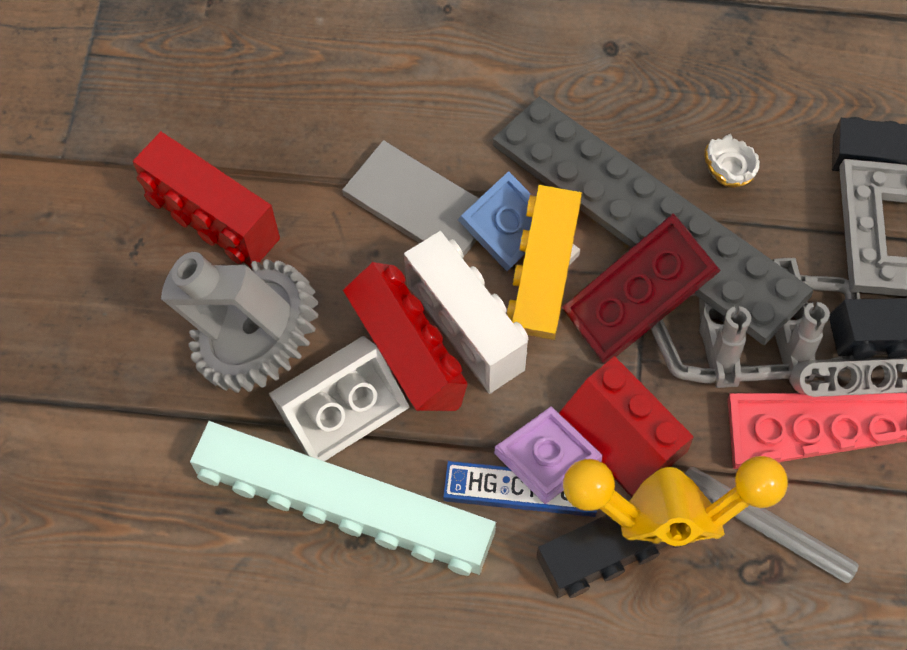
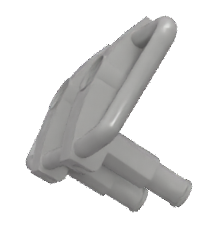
[651,258,860,388]

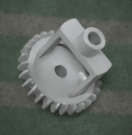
[161,252,318,393]

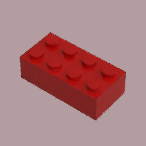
[132,131,280,268]

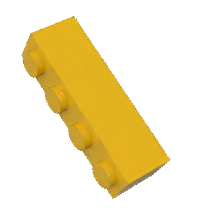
[507,185,582,340]

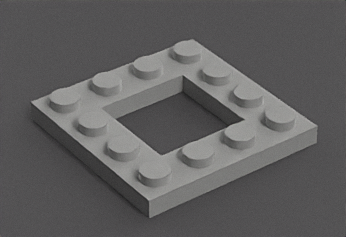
[839,159,907,296]

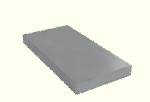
[342,140,479,258]

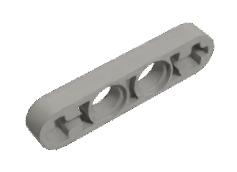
[790,356,907,397]

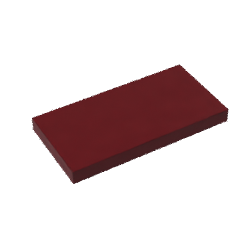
[561,213,721,364]

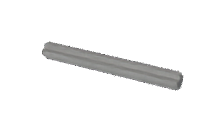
[685,467,859,583]

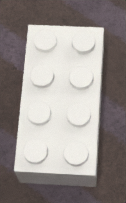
[404,230,529,394]

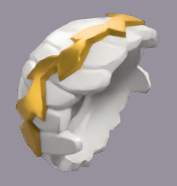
[704,134,760,187]

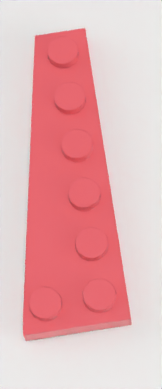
[727,393,907,469]

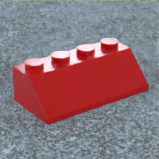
[343,262,468,411]

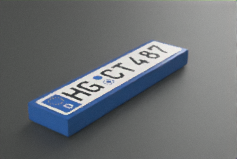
[443,461,597,517]

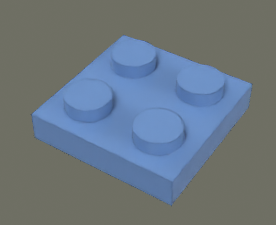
[458,171,532,271]

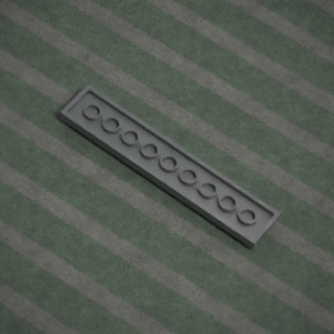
[493,96,813,346]

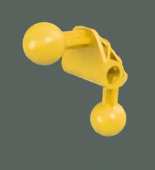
[563,456,788,546]

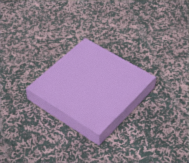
[494,407,603,504]

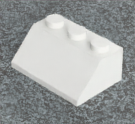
[269,336,410,461]

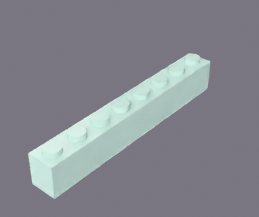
[190,421,496,576]

